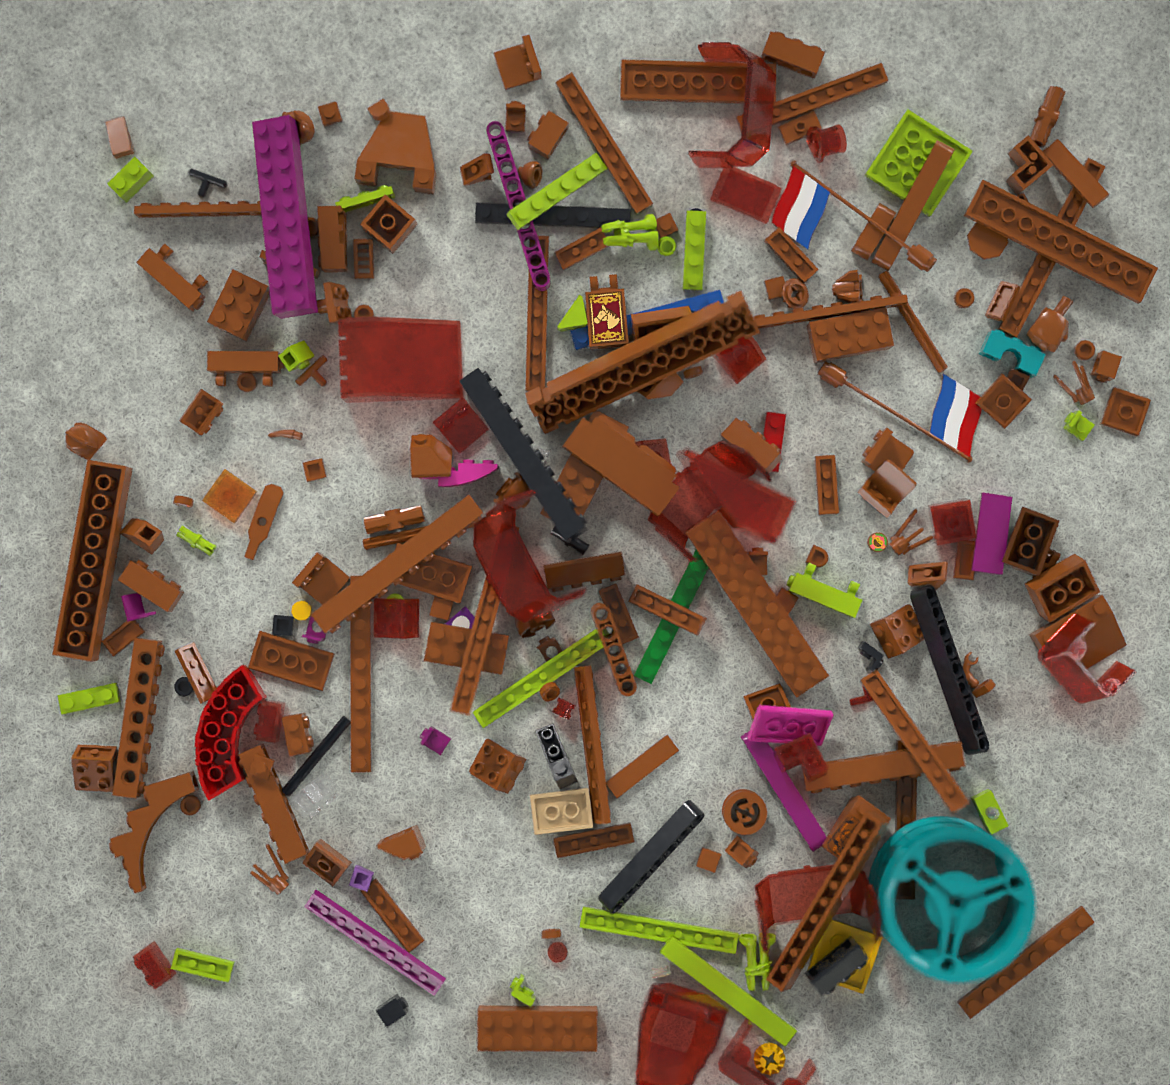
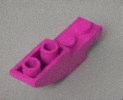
[419,460,498,487]

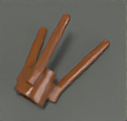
[1053,361,1095,405]
[889,509,933,556]
[250,844,289,895]

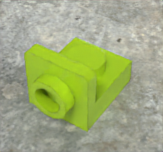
[1063,410,1095,441]
[510,974,535,1007]

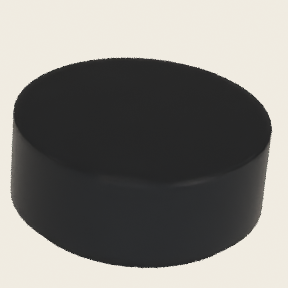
[174,677,194,697]

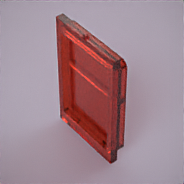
[710,164,782,224]

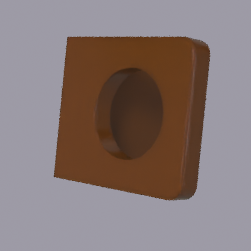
[536,636,562,662]

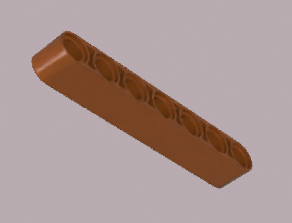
[871,140,955,271]

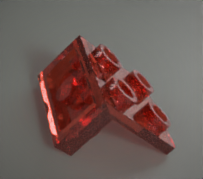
[433,397,489,454]
[374,598,419,639]

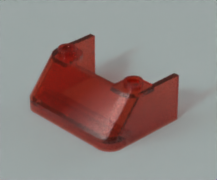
[1038,613,1137,704]
[718,1018,817,1085]

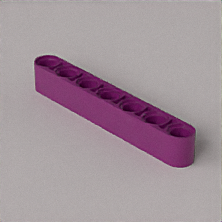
[740,731,827,852]

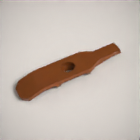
[244,484,284,560]

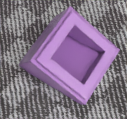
[349,865,374,892]

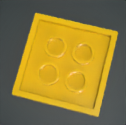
[807,919,883,994]

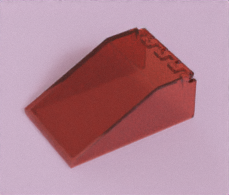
[338,317,463,403]
[676,448,796,544]

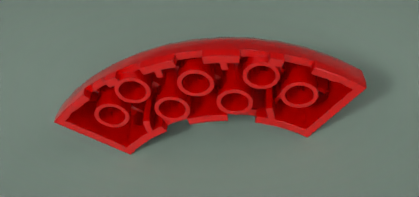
[195,664,267,801]

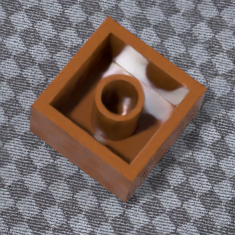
[360,195,418,254]

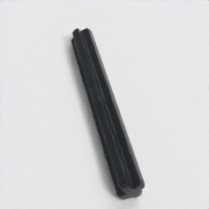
[282,716,351,796]

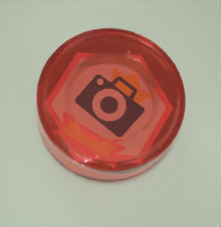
[548,942,567,963]

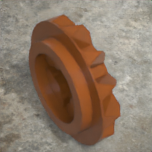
[780,278,809,309]

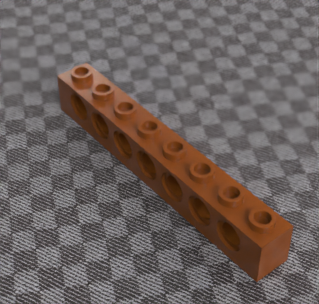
[113,638,165,798]

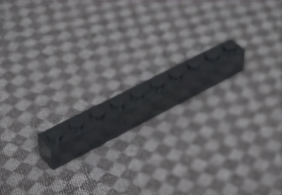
[459,368,588,543]

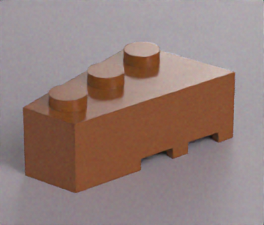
[317,206,348,273]

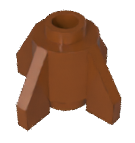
[832,270,864,303]

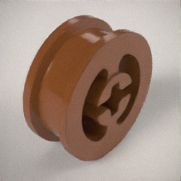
[722,789,767,835]

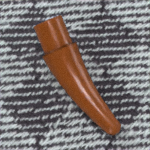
[268,429,303,440]

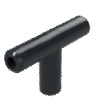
[188,168,227,197]

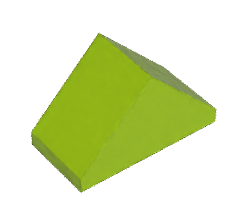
[557,295,588,332]

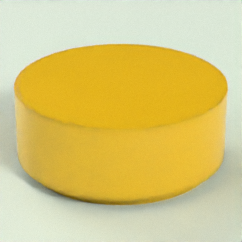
[291,601,312,620]

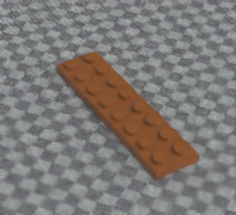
[620,60,777,104]

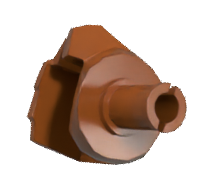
[1026,296,1073,353]

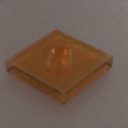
[202,469,258,523]

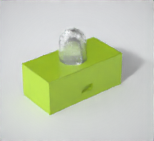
[971,789,1009,835]

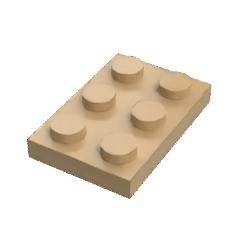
[530,787,593,835]

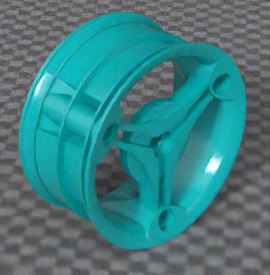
[867,816,1036,983]

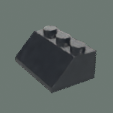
[805,936,869,996]

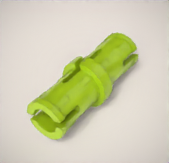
[176,526,217,556]

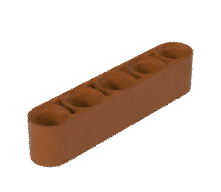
[591,603,637,696]

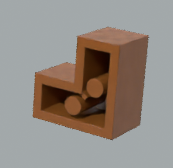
[1006,135,1054,195]

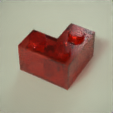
[774,733,828,782]

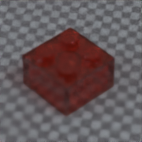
[928,498,977,545]

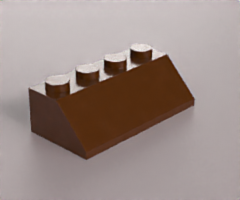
[543,551,625,592]

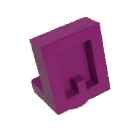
[419,726,452,756]

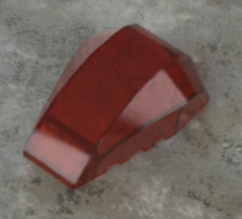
[635,983,729,1085]

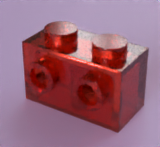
[254,699,286,743]
[132,941,176,989]

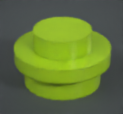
[657,236,676,256]

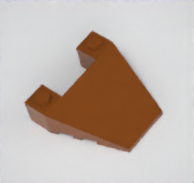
[354,111,437,195]

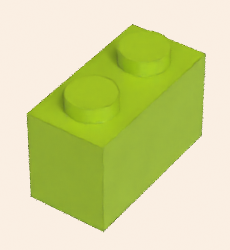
[107,156,154,203]

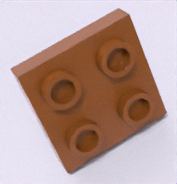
[317,282,352,325]

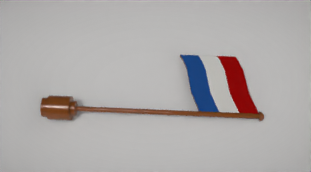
[772,161,937,272]
[817,361,982,463]

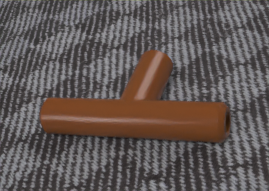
[295,355,328,387]

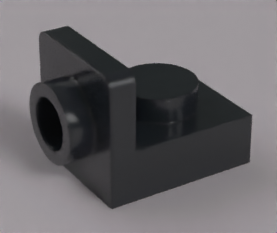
[858,641,884,671]

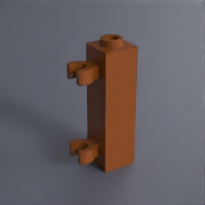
[136,244,208,312]
[207,351,285,387]

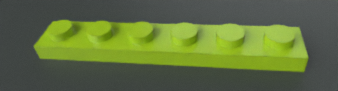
[506,153,607,230]

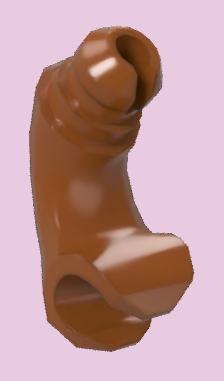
[962,652,979,688]

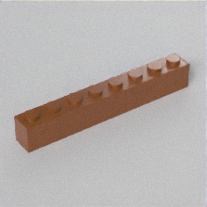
[802,740,966,794]

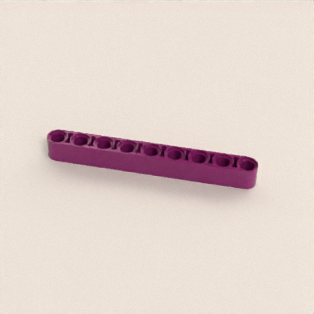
[486,121,551,291]

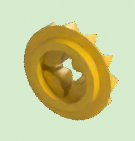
[754,1043,786,1076]

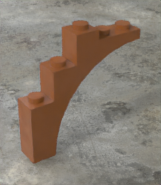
[109,771,199,894]

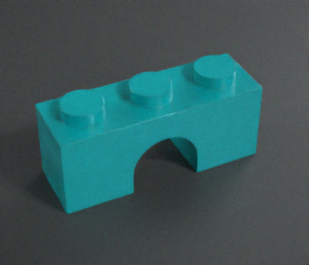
[979,330,1046,378]

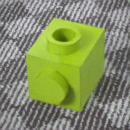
[279,340,315,372]

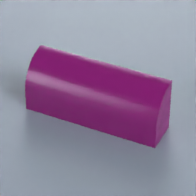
[971,492,1013,575]

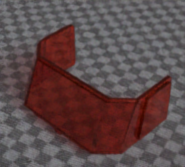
[688,42,776,168]
[648,440,771,562]
[473,490,587,623]
[754,864,881,956]

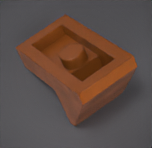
[460,153,494,186]
[908,561,948,590]

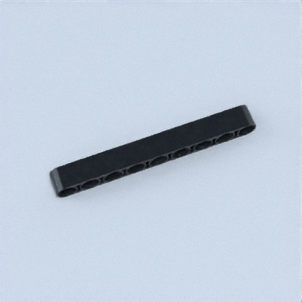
[910,585,989,755]

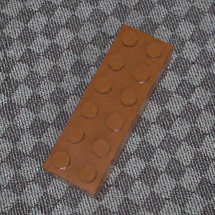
[540,410,629,520]
[477,1005,597,1052]

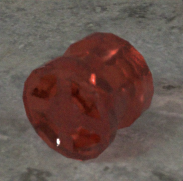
[552,697,576,720]

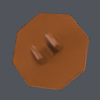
[967,222,1009,260]

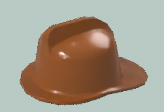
[65,422,107,460]

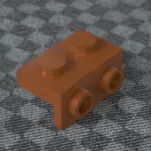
[179,389,223,436]

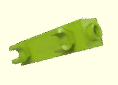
[786,563,862,618]

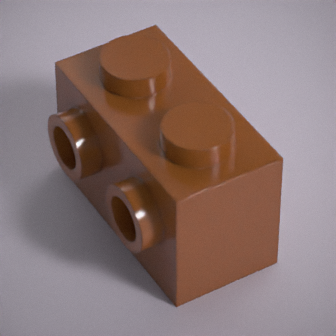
[282,712,314,756]

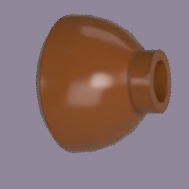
[517,161,542,189]

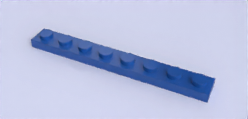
[570,290,724,350]

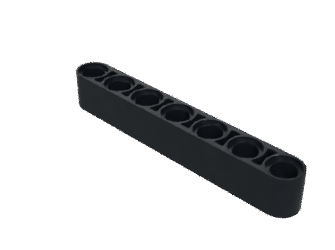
[598,800,705,914]

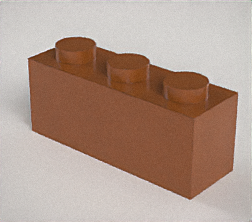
[760,31,825,79]
[721,418,782,476]
[118,559,184,612]

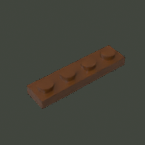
[553,822,634,858]

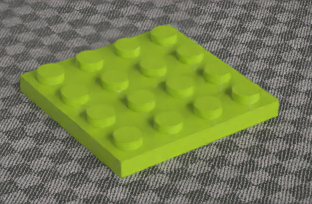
[864,109,973,217]

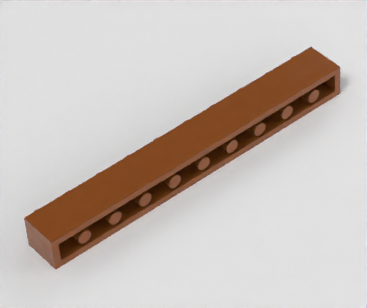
[311,495,484,634]
[766,811,890,992]

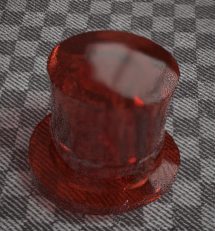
[806,124,847,163]

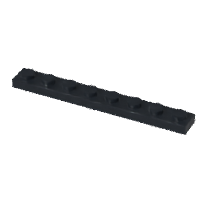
[475,203,631,228]

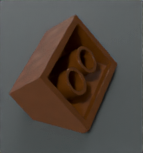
[1002,507,1060,576]

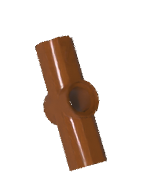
[1030,86,1066,147]
[364,505,425,534]

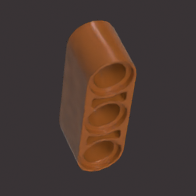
[851,203,896,261]

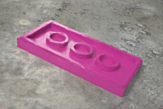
[747,705,834,746]

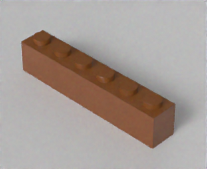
[238,743,310,864]

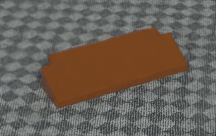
[562,415,679,517]

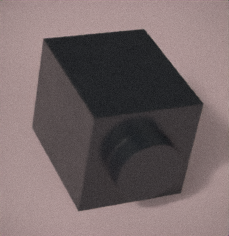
[376,993,409,1028]

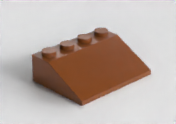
[1029,595,1127,685]

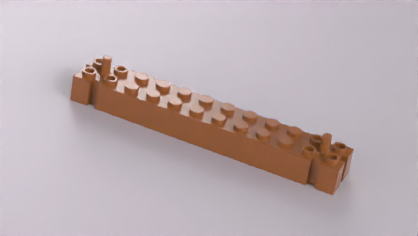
[525,290,760,434]

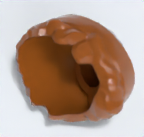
[282,110,315,146]

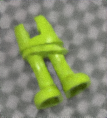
[601,214,658,251]
[739,933,776,991]

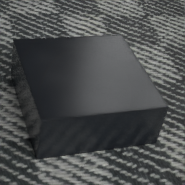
[272,615,294,636]

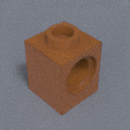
[1091,350,1122,383]

